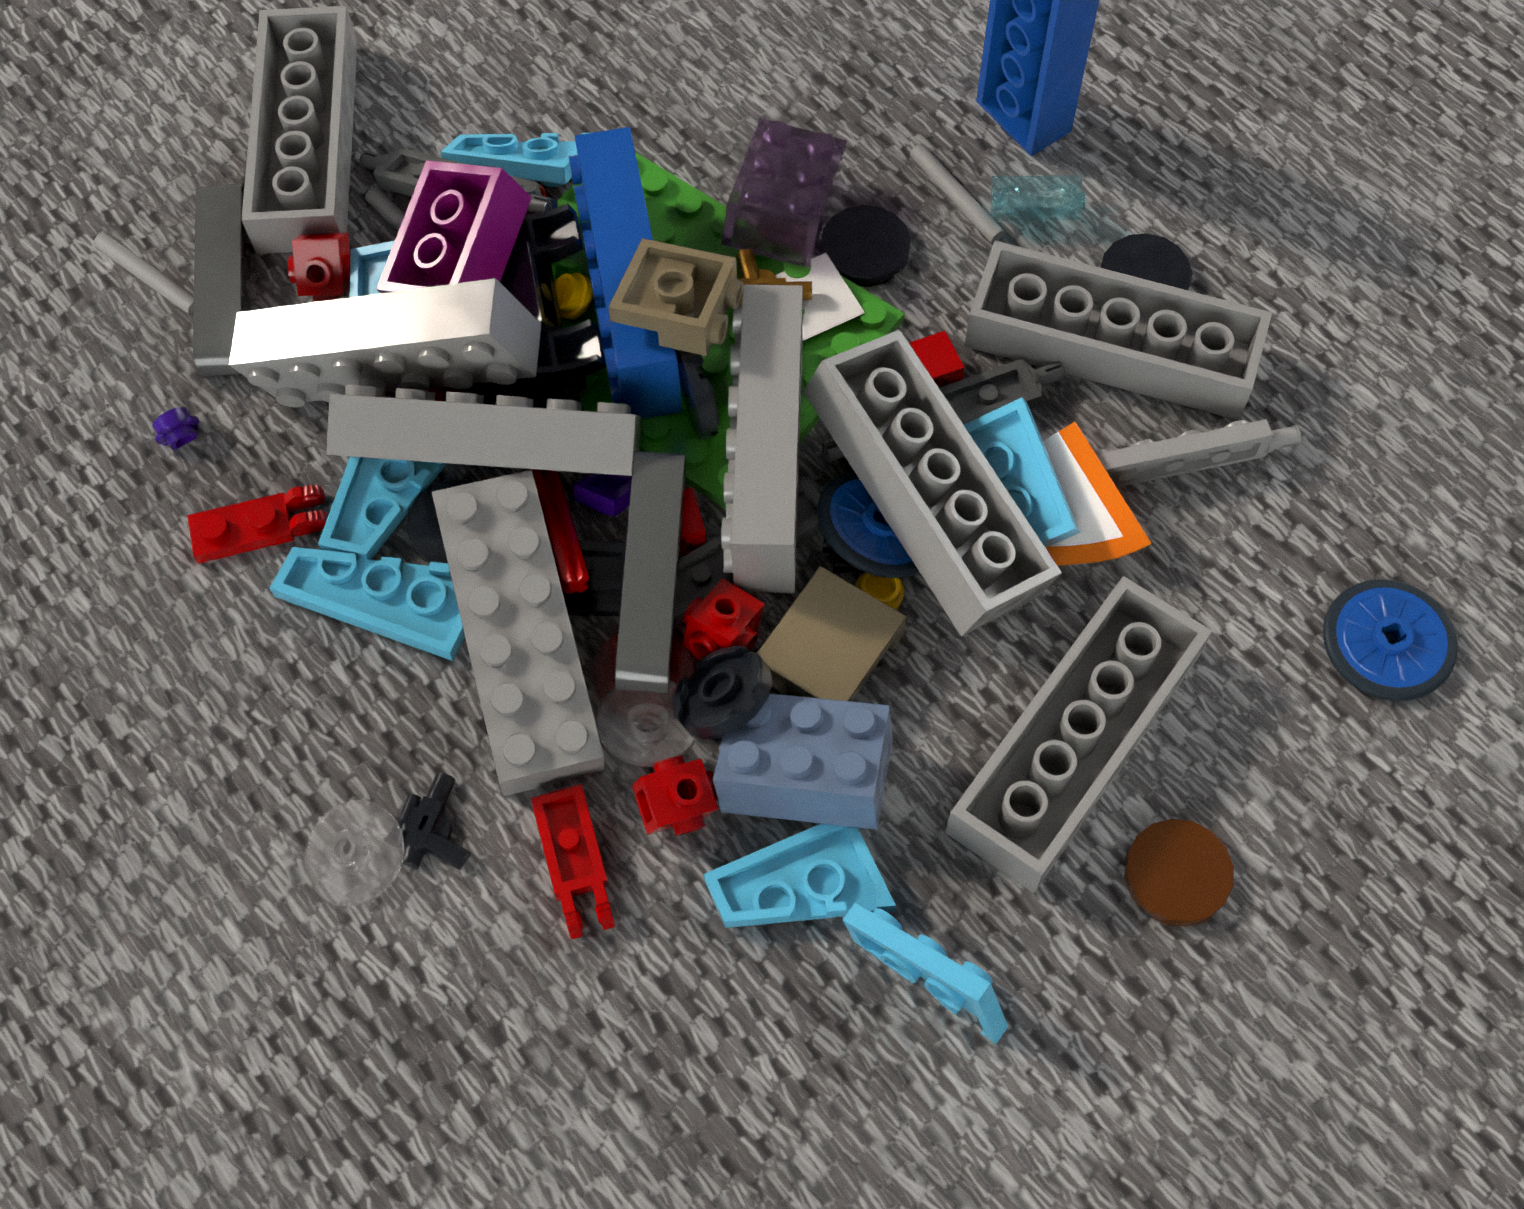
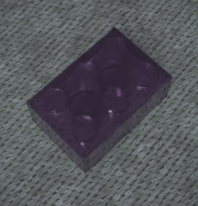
[721,118,847,268]

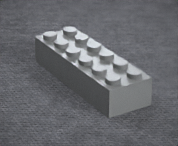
[241,6,357,254]
[964,240,1272,420]
[229,278,541,407]
[721,285,803,593]
[803,330,1062,637]
[326,385,642,476]
[432,470,605,797]
[945,576,1212,893]

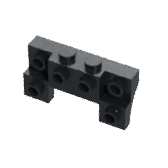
[500,203,606,395]

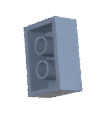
[713,694,893,830]

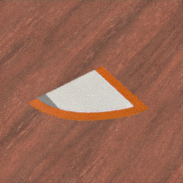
[1043,422,1152,566]

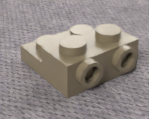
[608,238,743,356]

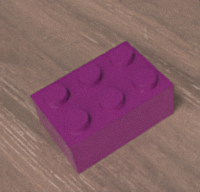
[376,160,532,293]

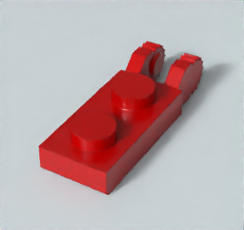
[187,484,328,564]
[531,783,616,940]

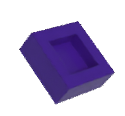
[574,473,632,517]

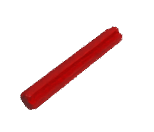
[529,469,589,594]

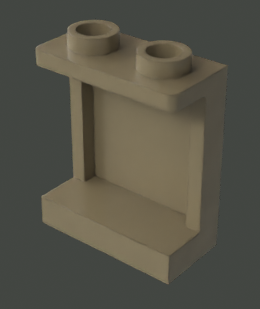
[757,566,906,702]

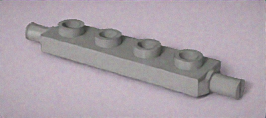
[1093,419,1301,487]

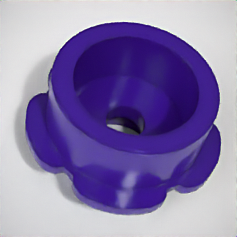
[152,407,200,449]

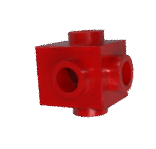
[288,233,351,302]
[682,578,765,660]
[631,755,718,836]

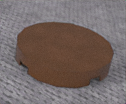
[1124,819,1234,927]

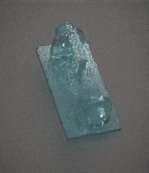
[991,175,1086,221]

